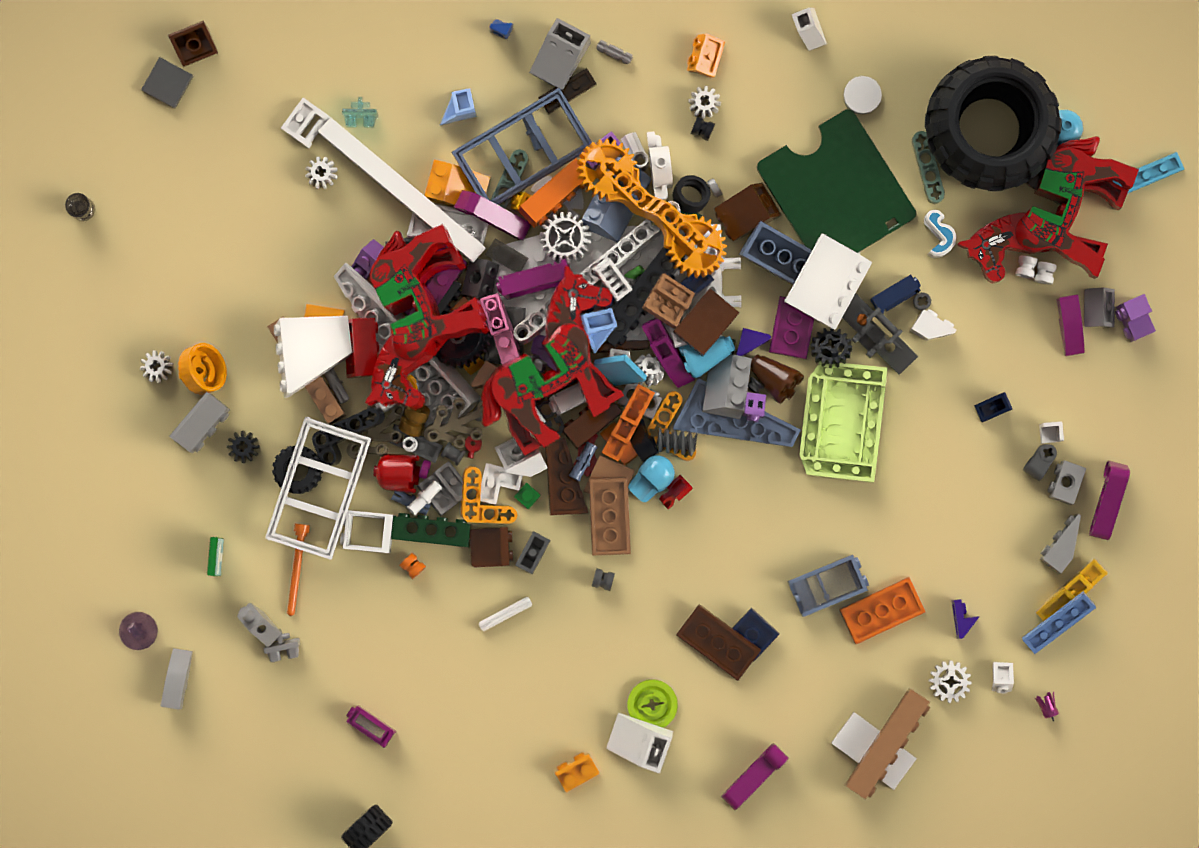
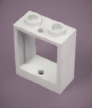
[340,510,395,554]

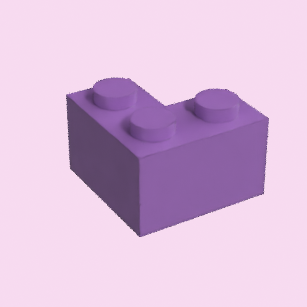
[1115,294,1156,342]

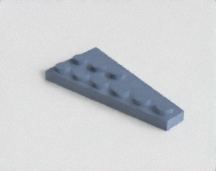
[672,378,801,447]

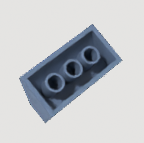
[582,157,652,243]
[739,221,812,285]

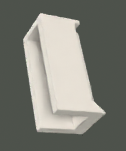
[549,383,585,416]

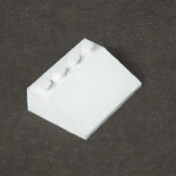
[785,234,872,330]

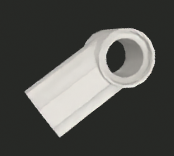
[621,132,649,171]

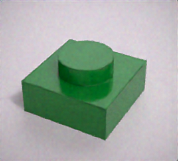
[514,482,541,510]

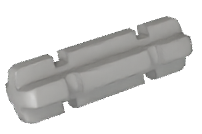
[597,40,633,64]

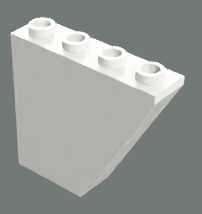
[274,316,352,398]

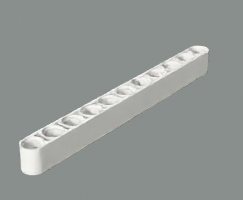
[318,118,486,263]
[514,201,681,344]

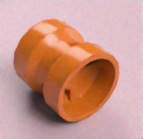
[399,553,426,580]

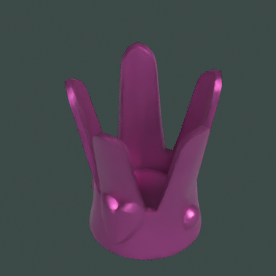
[1035,692,1059,721]

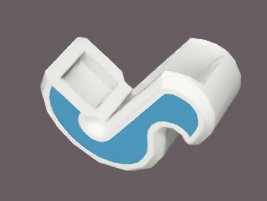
[924,210,957,258]

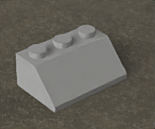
[702,355,752,419]
[169,392,230,453]

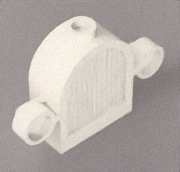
[647,131,673,200]

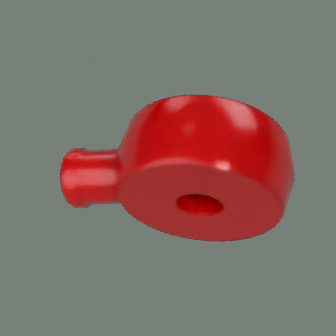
[464,435,482,459]

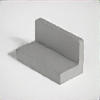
[1084,287,1115,328]

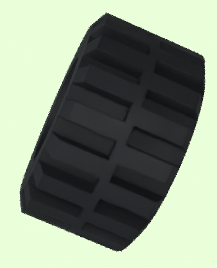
[272,446,323,494]
[341,805,393,848]

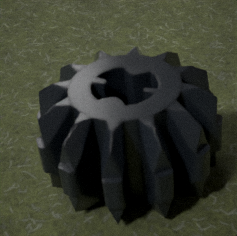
[227,431,260,463]

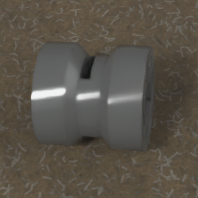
[592,568,615,591]

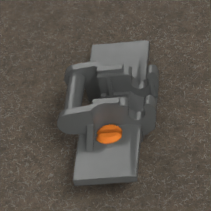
[842,293,918,375]

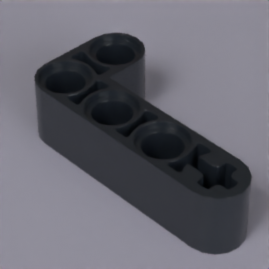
[312,408,385,466]

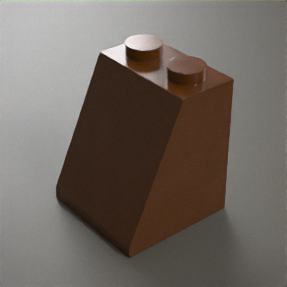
[714,182,781,241]

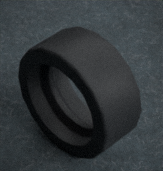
[672,175,711,213]

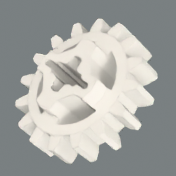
[929,661,972,703]

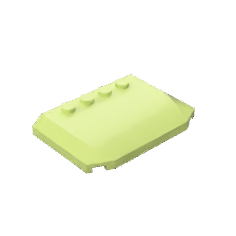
[799,361,888,483]

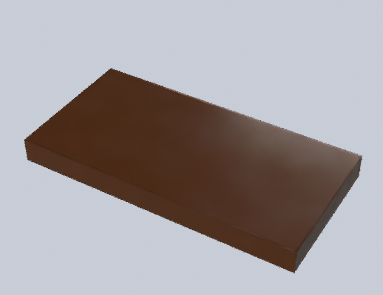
[676,604,761,681]

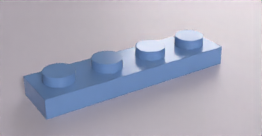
[1022,591,1096,654]

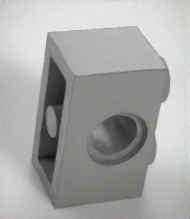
[1048,460,1086,505]

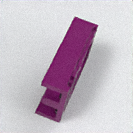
[496,259,570,300]

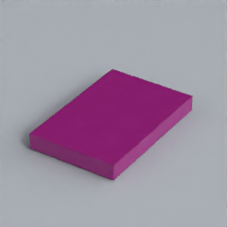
[769,296,814,360]

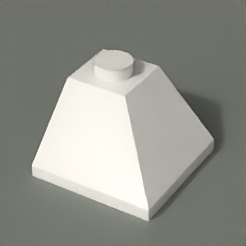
[494,438,548,477]

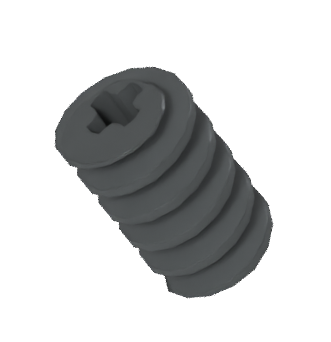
[657,427,697,456]

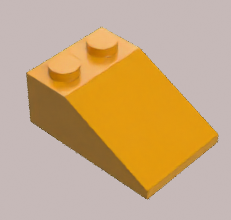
[424,159,491,207]

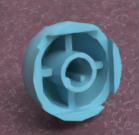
[1057,110,1083,147]

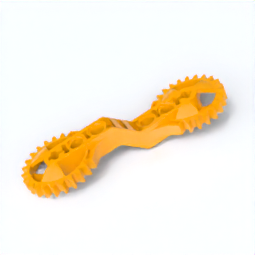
[576,139,727,278]

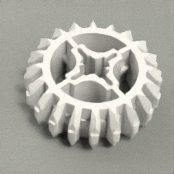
[540,212,591,264]

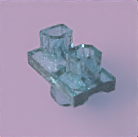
[342,97,378,128]

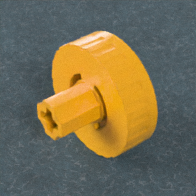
[178,343,227,395]

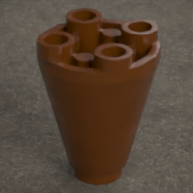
[750,354,804,404]

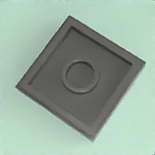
[141,57,193,108]

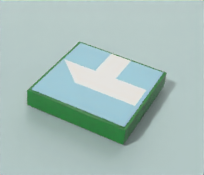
[207,537,224,576]

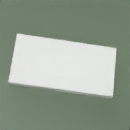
[407,204,489,254]
[831,712,917,790]

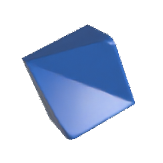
[489,19,513,39]

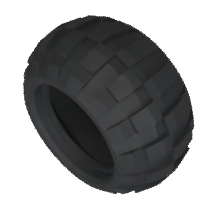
[925,56,1062,191]

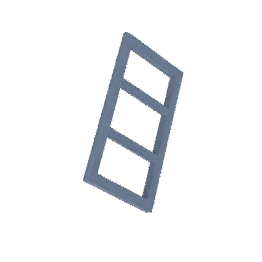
[451,88,592,205]

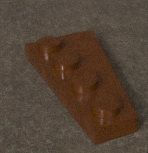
[546,438,589,516]

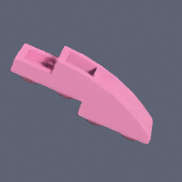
[480,293,520,365]

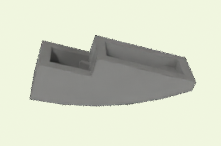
[161,648,193,710]

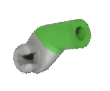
[622,265,645,288]

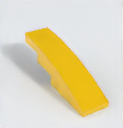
[1036,558,1108,621]

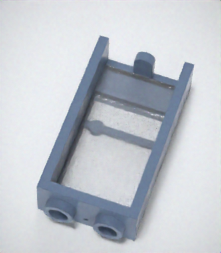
[787,555,869,617]

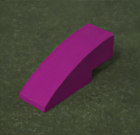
[1056,294,1085,356]

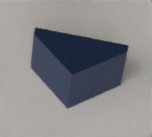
[974,392,1013,423]

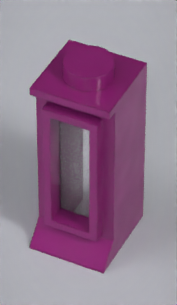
[346,705,397,748]

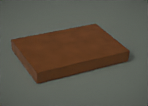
[673,288,740,357]

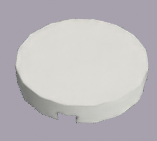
[844,76,882,114]

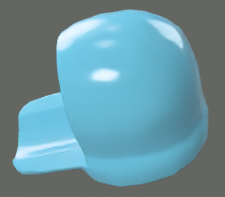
[628,455,675,502]

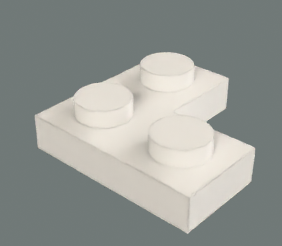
[480,463,523,505]

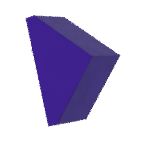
[736,328,771,356]

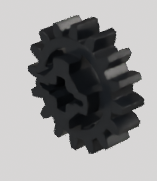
[810,328,852,368]

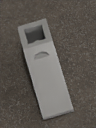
[1040,514,1081,574]

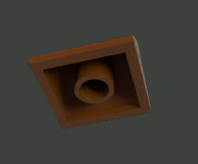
[168,21,218,67]

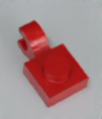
[659,475,693,509]

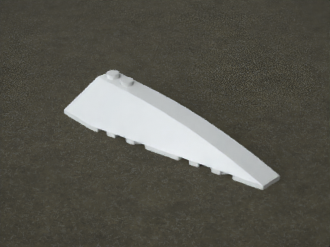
[334,263,481,435]

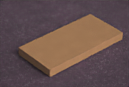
[589,477,631,556]

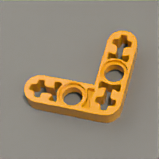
[647,391,696,461]
[461,466,517,524]

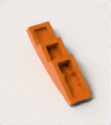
[601,384,655,462]

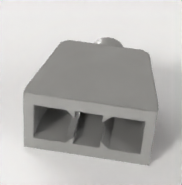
[237,603,282,647]

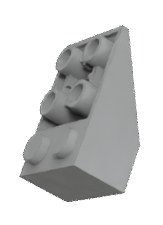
[529,18,590,91]

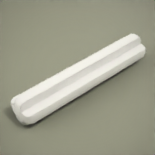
[479,597,532,631]

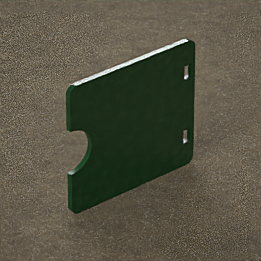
[757,109,916,253]

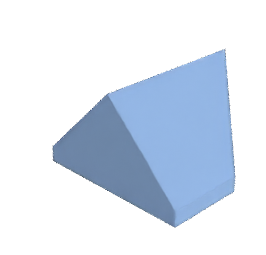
[440,88,476,125]
[580,308,618,354]

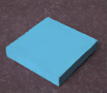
[593,355,647,386]

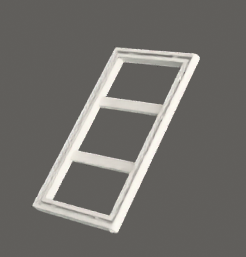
[265,417,372,560]

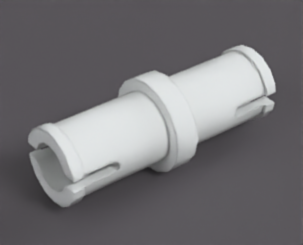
[407,480,442,515]

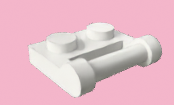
[281,98,331,149]

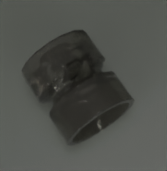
[65,193,95,221]

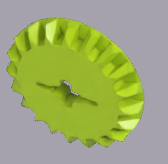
[627,680,678,728]

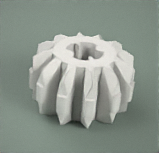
[688,86,721,119]
[305,157,338,189]
[140,350,173,383]
[634,353,665,387]

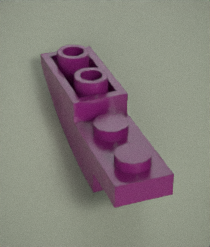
[641,318,695,388]

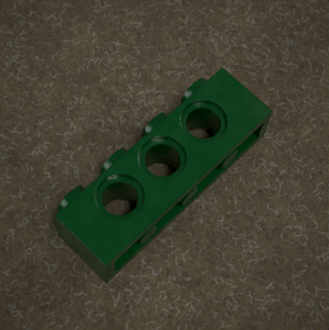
[391,513,471,548]

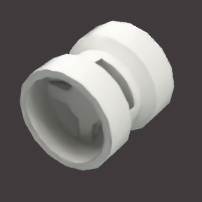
[1015,255,1038,279]
[1034,262,1057,285]

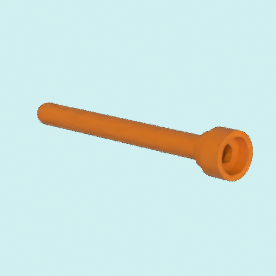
[287,523,310,616]

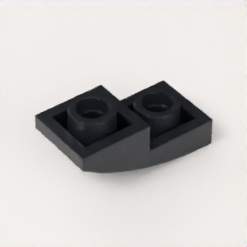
[630,419,659,462]

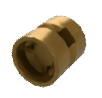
[398,405,431,437]

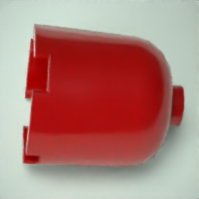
[373,454,420,493]

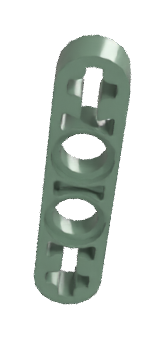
[912,131,945,204]
[491,149,528,209]

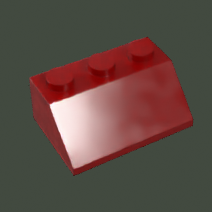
[346,318,379,378]

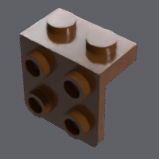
[470,527,513,567]

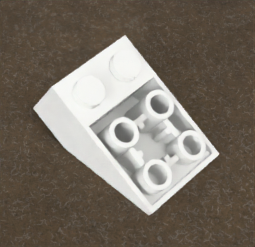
[606,713,673,773]

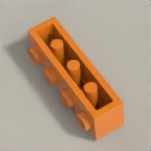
[519,158,587,228]

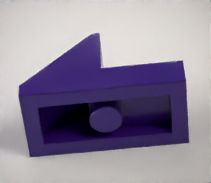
[951,599,979,639]

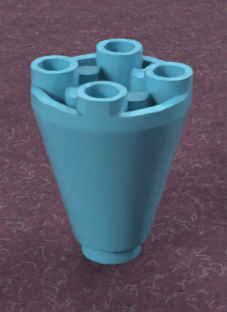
[679,336,735,378]

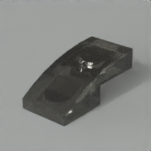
[485,238,529,273]

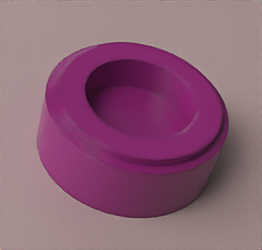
[419,459,431,479]

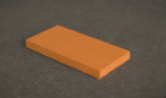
[839,577,926,644]

